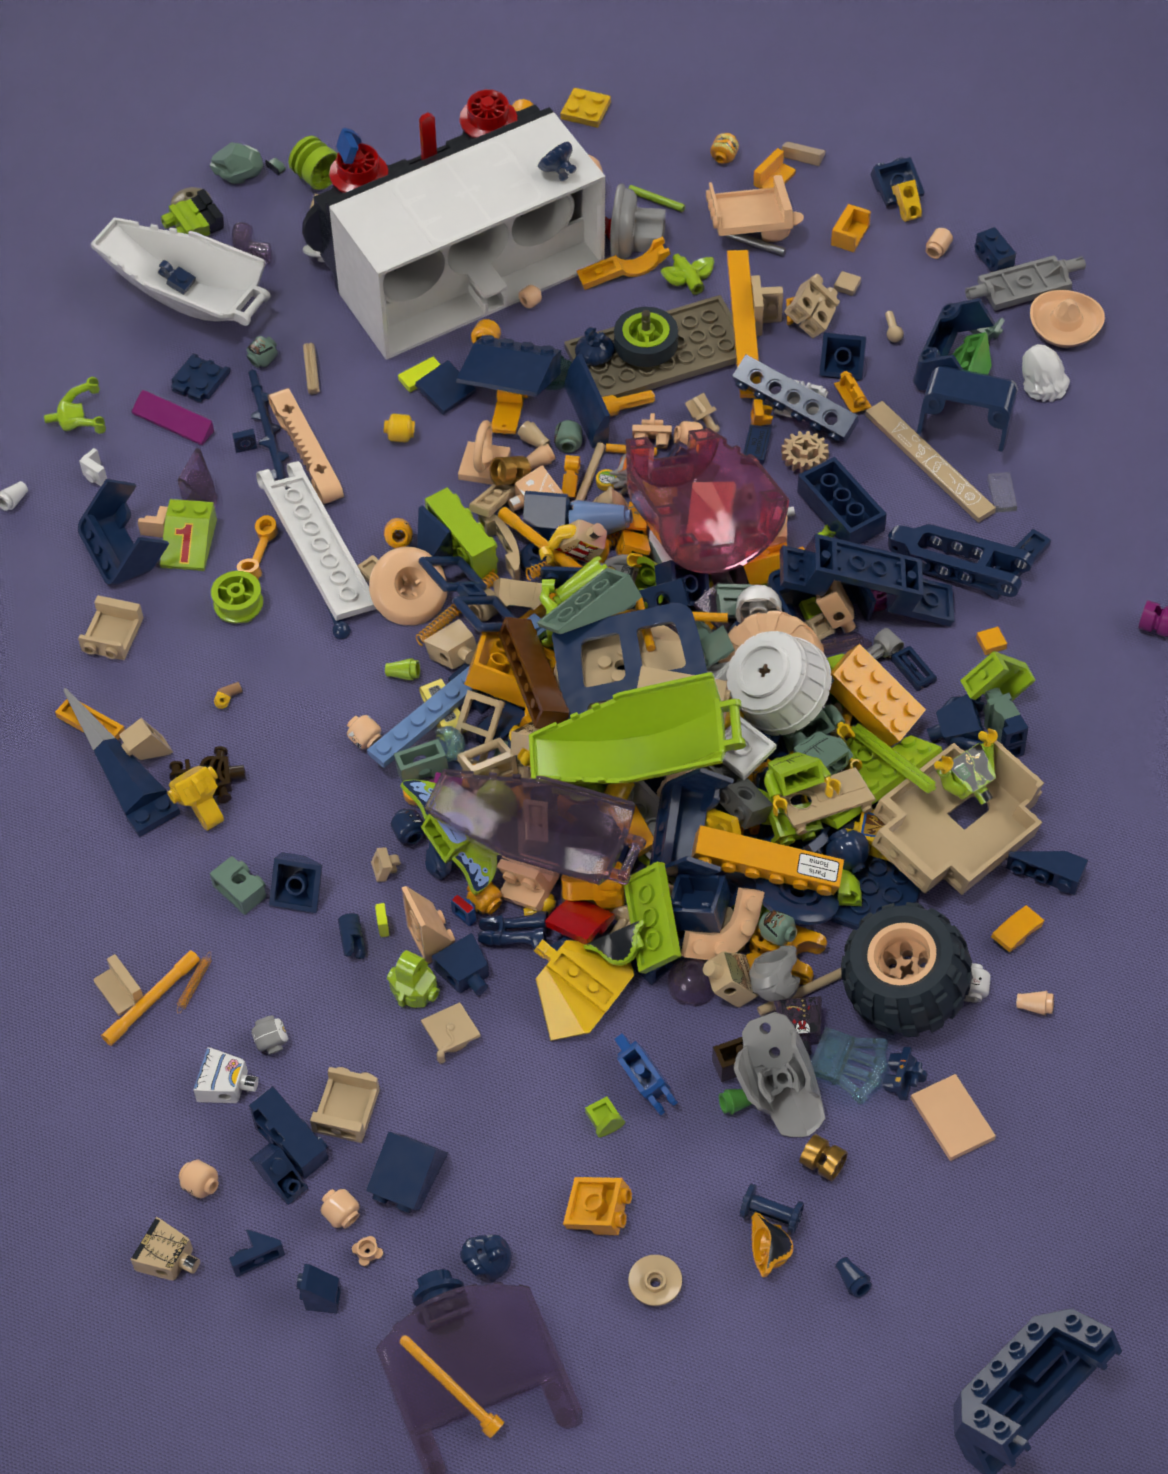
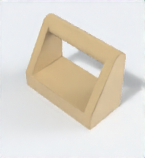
[457,737,518,789]

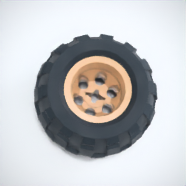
[841,902,973,1037]

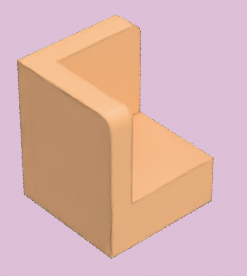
[137,506,168,538]

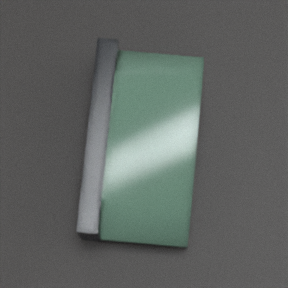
[265,157,286,175]

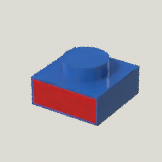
[451,894,476,927]

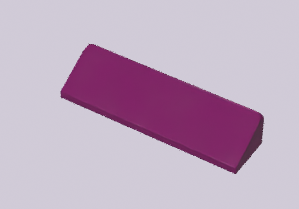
[131,390,214,445]

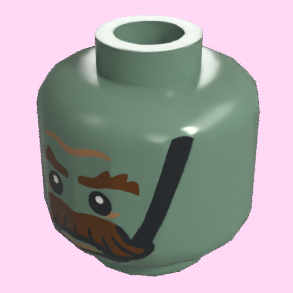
[246,336,278,368]
[554,420,583,453]
[759,910,797,946]

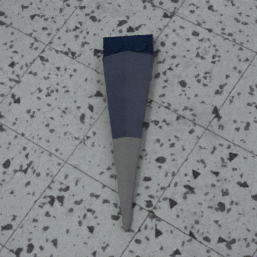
[64,688,181,837]

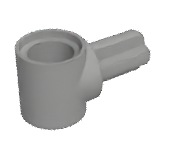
[866,628,905,659]

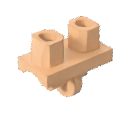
[632,413,672,449]

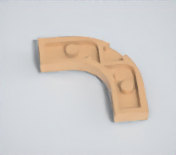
[681,887,765,960]

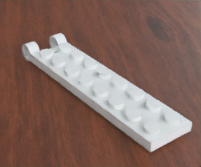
[256,461,376,621]

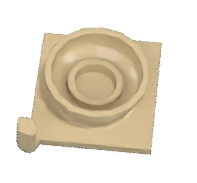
[421,1002,481,1064]

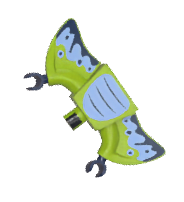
[401,780,511,895]

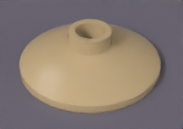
[628,1255,682,1306]

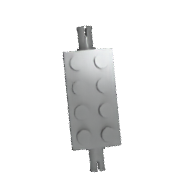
[965,255,1086,311]

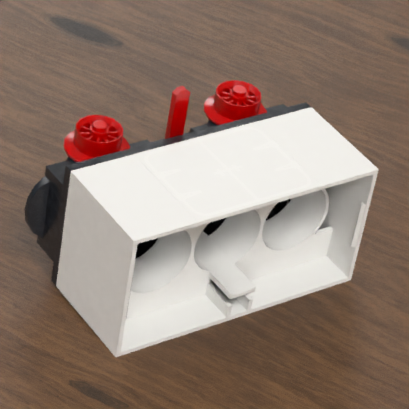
[302,89,605,360]

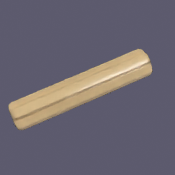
[303,343,319,395]

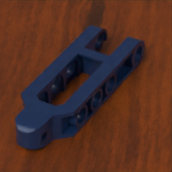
[888,524,1035,597]

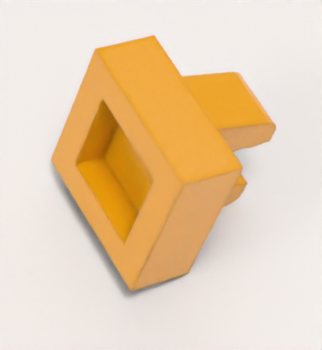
[750,399,773,426]

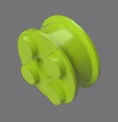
[211,571,263,623]

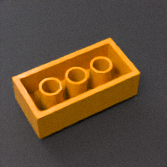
[829,644,926,747]

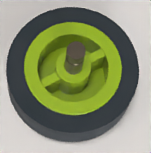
[614,307,678,367]

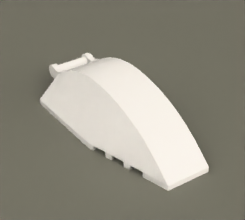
[91,217,271,326]

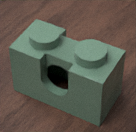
[394,739,449,782]
[210,856,266,915]

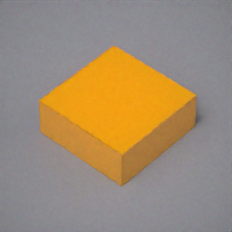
[976,626,1007,655]

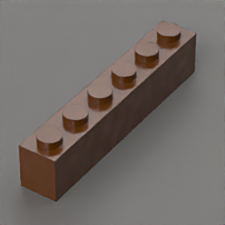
[498,617,569,729]

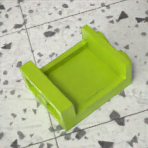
[960,651,1035,701]

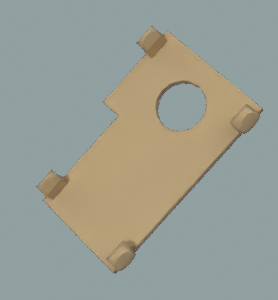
[780,767,876,835]

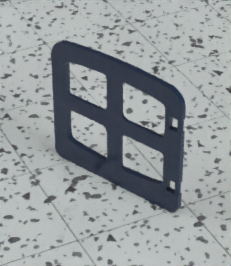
[552,603,708,719]

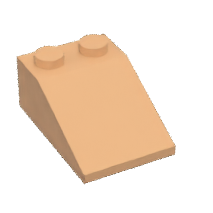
[402,886,455,964]

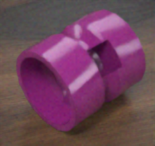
[1138,600,1168,638]

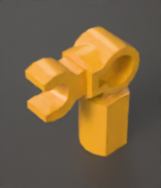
[562,455,581,498]

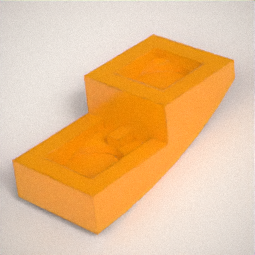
[991,905,1045,952]

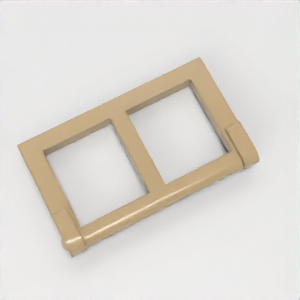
[447,690,505,764]

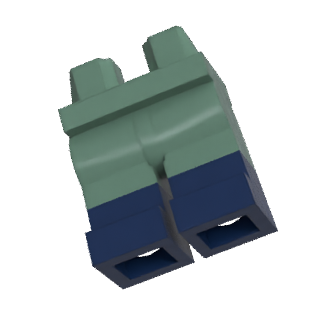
[983,688,1029,757]

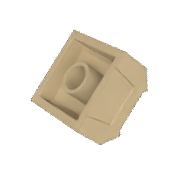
[493,578,542,610]

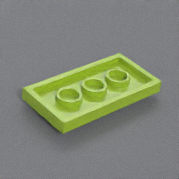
[623,861,681,974]

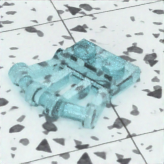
[811,1027,888,1104]

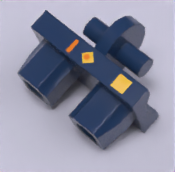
[882,1047,928,1100]

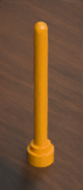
[400,1336,504,1438]

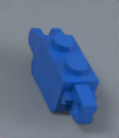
[614,1033,678,1116]

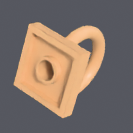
[458,420,511,485]

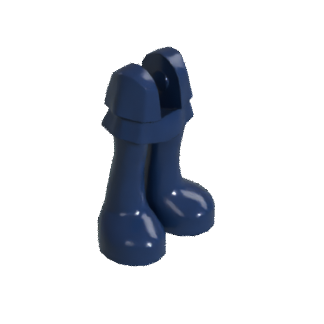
[478,911,549,950]

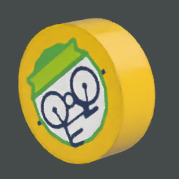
[596,469,617,491]

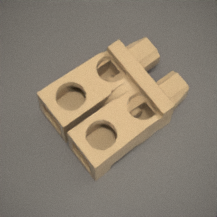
[784,274,840,338]

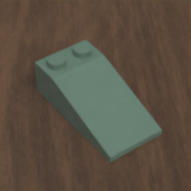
[537,568,642,634]

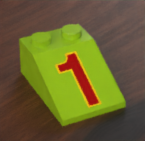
[160,499,217,571]

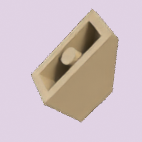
[119,718,173,760]

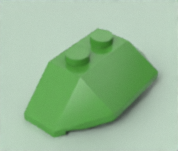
[952,332,992,375]

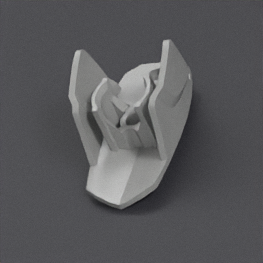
[734,1012,826,1137]

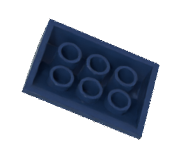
[457,335,561,397]

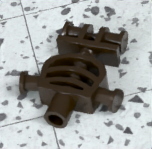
[169,746,246,804]

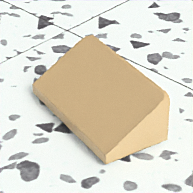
[782,141,826,166]

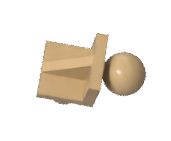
[685,393,720,435]

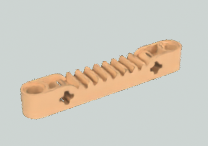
[268,388,344,505]

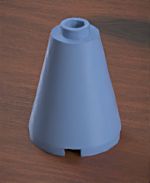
[569,500,633,536]

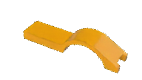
[577,237,671,290]

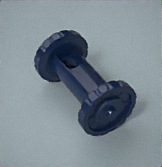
[739,1183,804,1236]

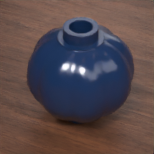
[826,828,870,875]

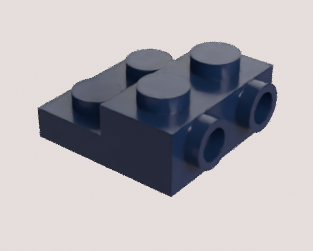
[870,157,925,207]

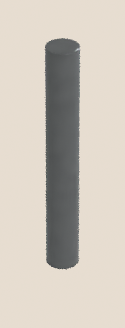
[726,234,786,256]

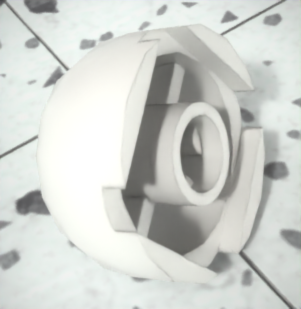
[736,585,782,624]

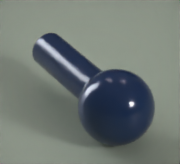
[327,606,351,639]

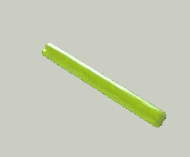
[851,724,936,793]

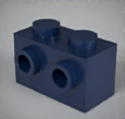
[974,227,1016,272]

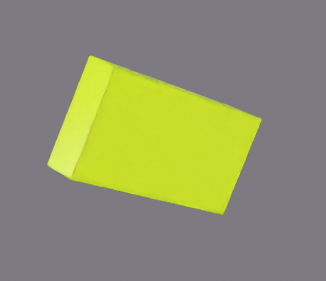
[398,356,441,393]

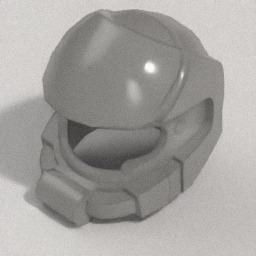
[749,946,800,1002]

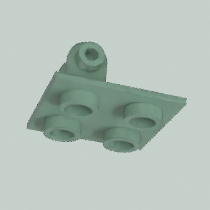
[701,625,735,670]

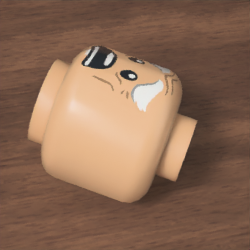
[347,715,382,749]

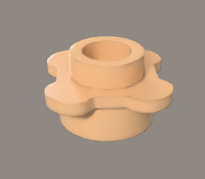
[352,1236,383,1266]

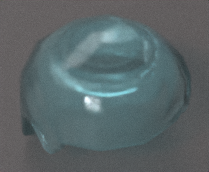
[435,726,465,762]

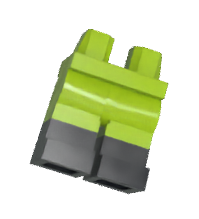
[161,189,224,236]

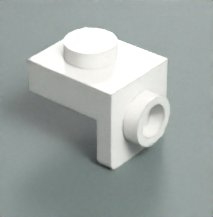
[79,448,107,486]

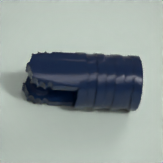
[338,913,366,959]

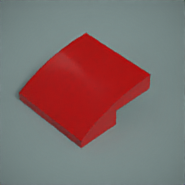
[545,900,616,944]

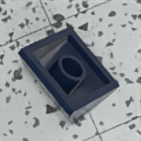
[819,332,867,380]

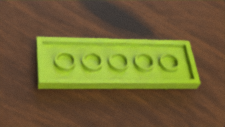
[820,735,943,829]

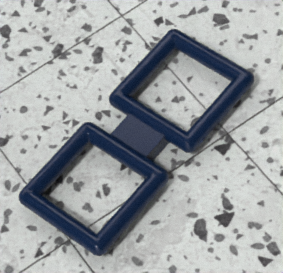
[418,556,515,632]

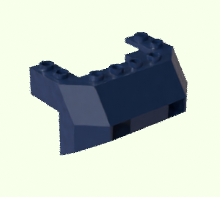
[953,1308,1122,1474]

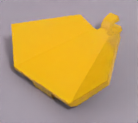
[534,939,634,1041]

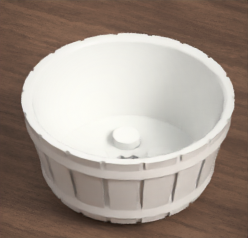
[727,631,832,735]

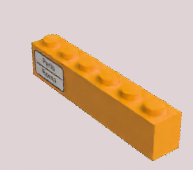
[691,825,844,896]

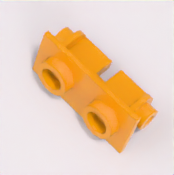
[834,371,872,414]

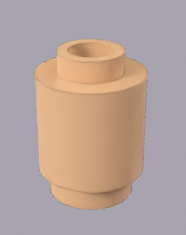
[925,228,953,259]

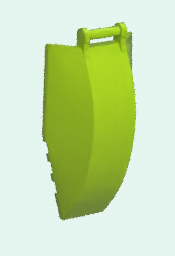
[529,672,746,784]

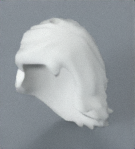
[1022,344,1070,402]

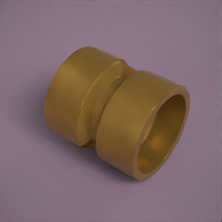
[489,456,531,486]
[799,1134,848,1181]

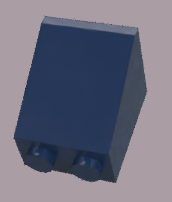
[366,1131,448,1213]

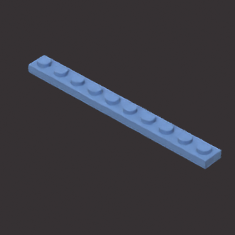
[367,613,547,768]

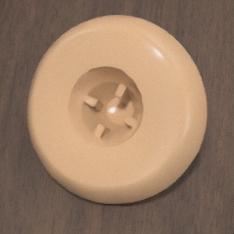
[1030,290,1105,348]
[369,547,448,625]

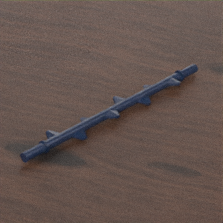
[248,370,289,490]

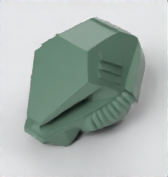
[210,142,263,184]

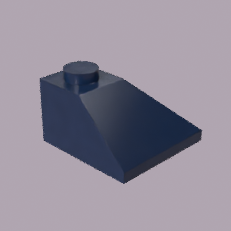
[417,505,453,567]
[269,852,323,913]

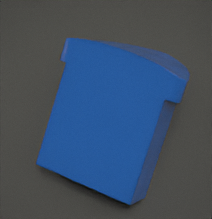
[336,128,362,164]

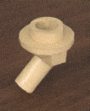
[609,905,630,934]

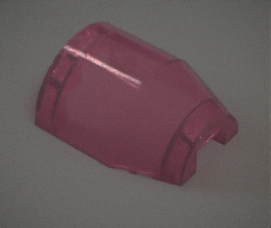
[626,428,789,574]

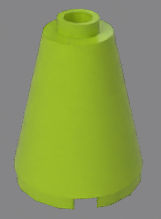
[553,556,608,605]

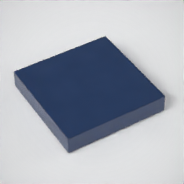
[415,360,476,415]

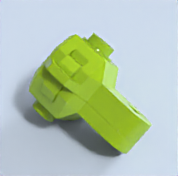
[387,950,440,1007]

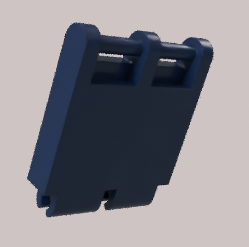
[171,353,231,402]

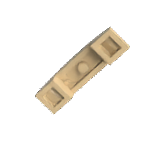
[478,513,521,581]

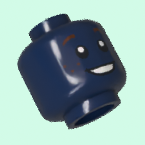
[390,809,424,845]

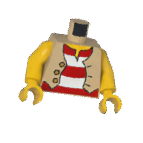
[539,520,610,564]

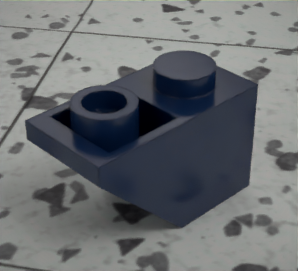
[249,1143,308,1205]
[297,1264,342,1314]

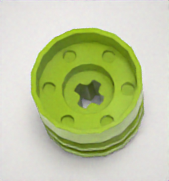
[288,135,338,190]

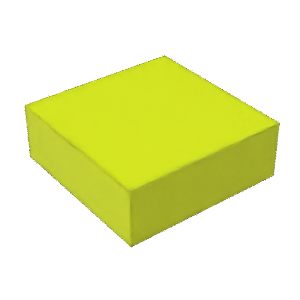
[375,903,389,937]

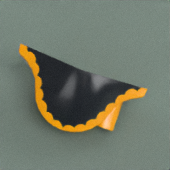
[752,1212,793,1277]

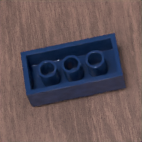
[797,457,887,544]

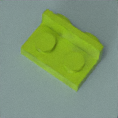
[768,802,823,846]

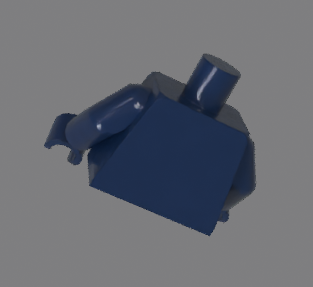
[927,694,985,750]

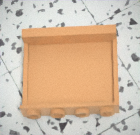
[706,175,793,236]

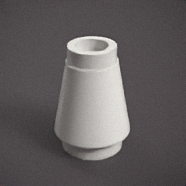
[0,481,28,511]

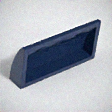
[564,354,610,448]

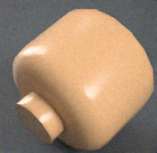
[518,285,542,309]

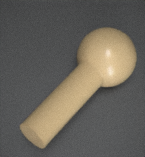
[885,311,904,343]

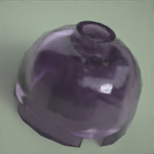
[668,957,715,1007]

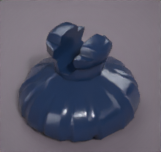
[537,141,577,181]
[575,327,615,366]

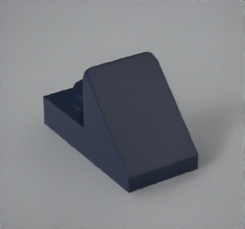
[229,1229,285,1277]

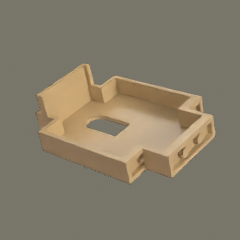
[872,740,1044,895]

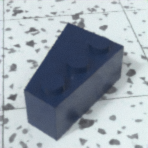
[249,1086,329,1179]

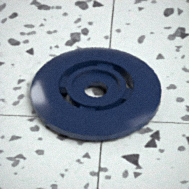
[755,877,839,925]

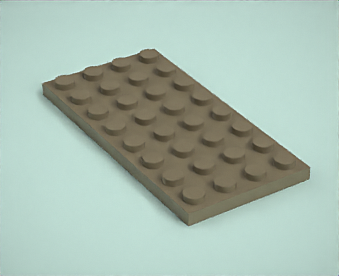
[564,295,736,398]

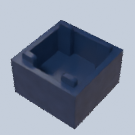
[671,874,731,933]

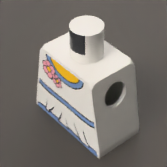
[194,1047,258,1103]

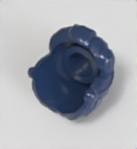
[460,1234,512,1282]

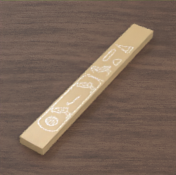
[865,401,996,523]

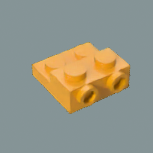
[563,1177,632,1235]

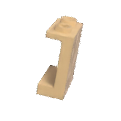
[78,595,144,660]
[310,1067,380,1143]

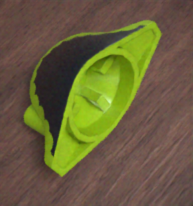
[583,919,645,966]

